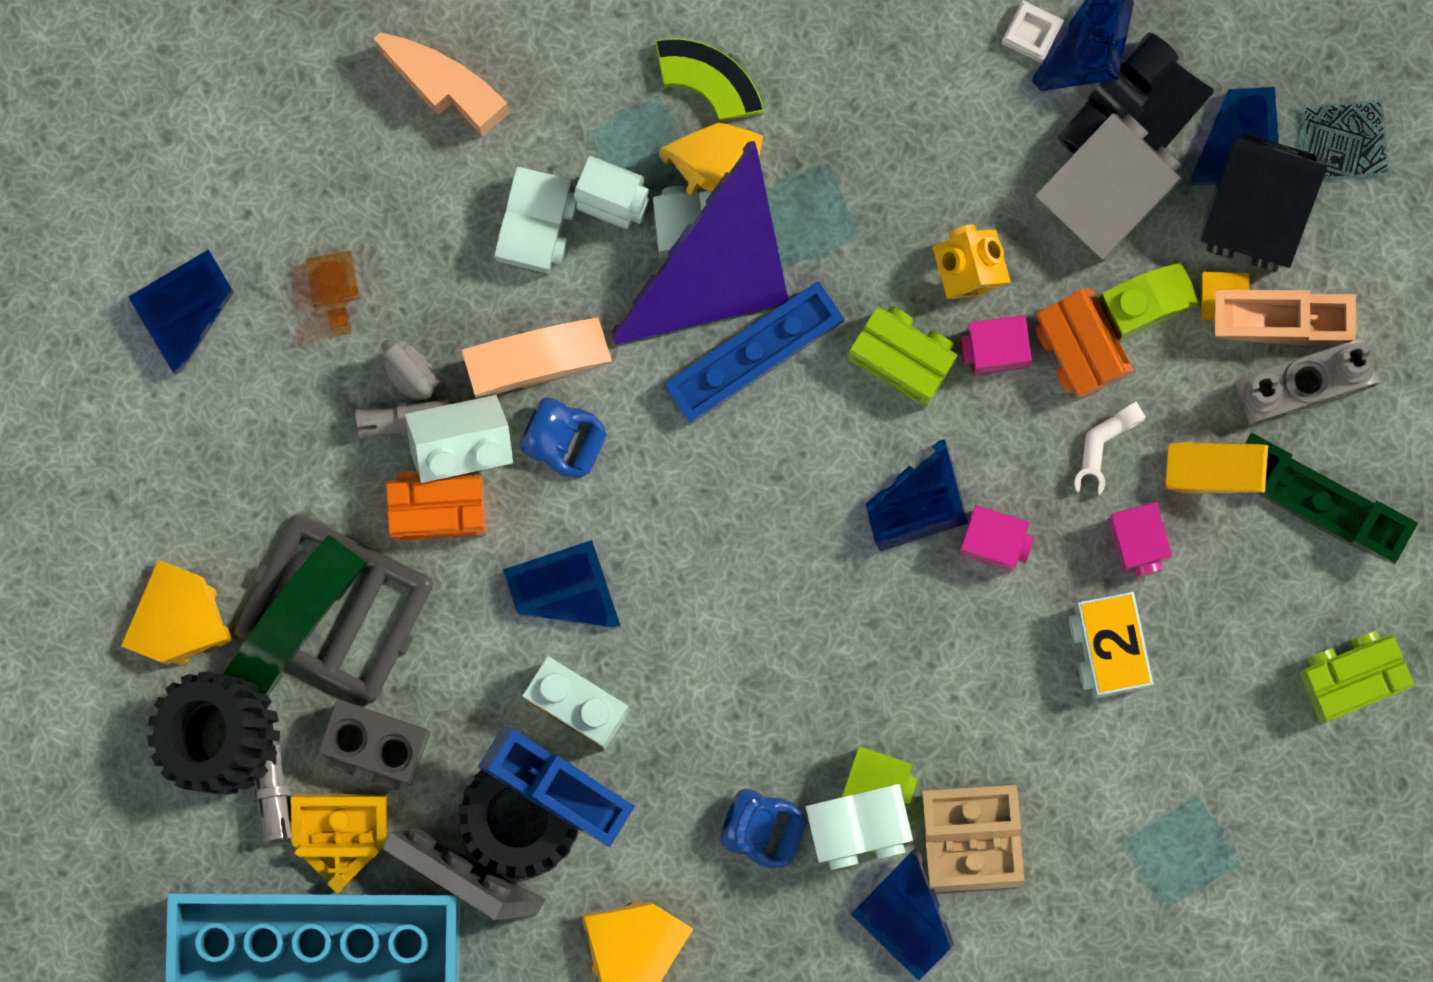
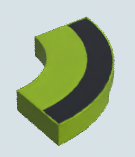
[655,38,764,123]

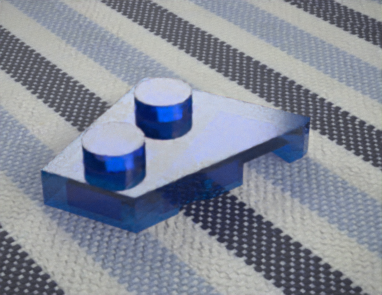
[1032,0,1134,91]
[1190,87,1279,186]
[128,249,234,376]
[865,439,969,552]
[503,540,621,629]
[851,847,954,981]

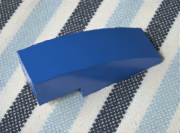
[478,726,635,847]

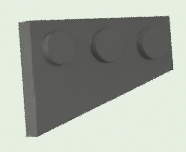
[382,828,545,920]

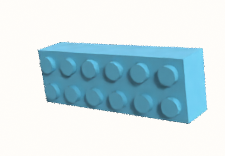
[165,894,460,982]

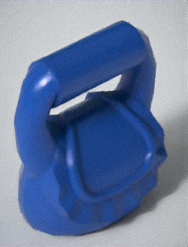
[520,397,607,478]
[720,789,807,868]

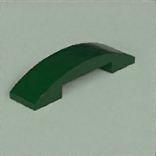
[1245,432,1418,565]
[223,535,367,696]

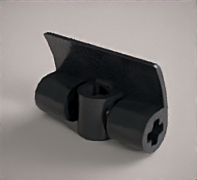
[1058,32,1214,155]

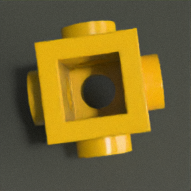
[932,224,1011,299]

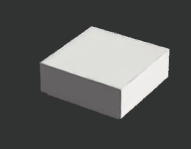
[1001,0,1064,64]

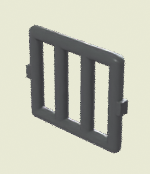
[233,514,433,704]

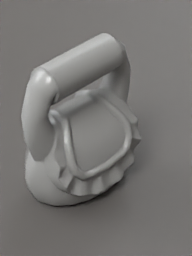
[381,340,440,401]

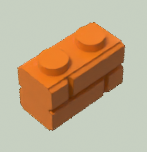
[1035,288,1135,398]
[387,471,487,542]

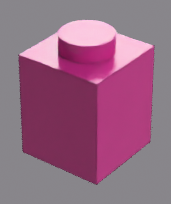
[960,315,1032,376]
[1107,502,1172,578]
[958,505,1034,572]

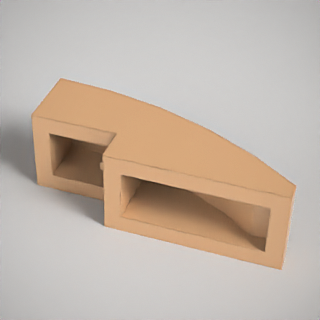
[373,32,510,137]
[1215,290,1356,346]
[461,317,612,399]

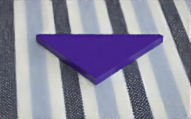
[612,141,789,345]

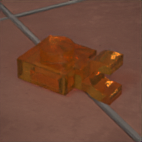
[306,251,360,337]

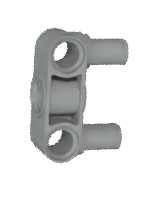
[1235,339,1380,426]

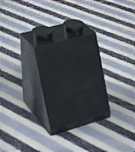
[1199,129,1328,272]

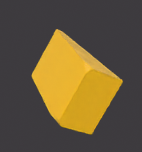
[1166,442,1268,494]

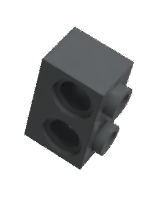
[318,699,431,791]

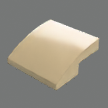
[922,785,1025,893]

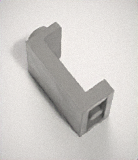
[1035,113,1184,260]

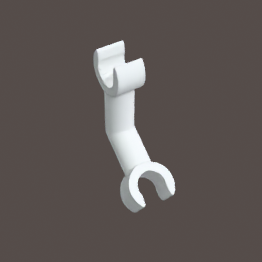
[1074,402,1146,496]

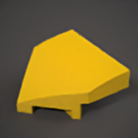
[658,123,764,196]
[121,560,232,666]
[291,793,387,894]
[581,900,693,982]

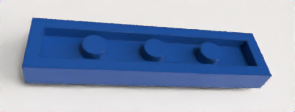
[664,280,845,425]

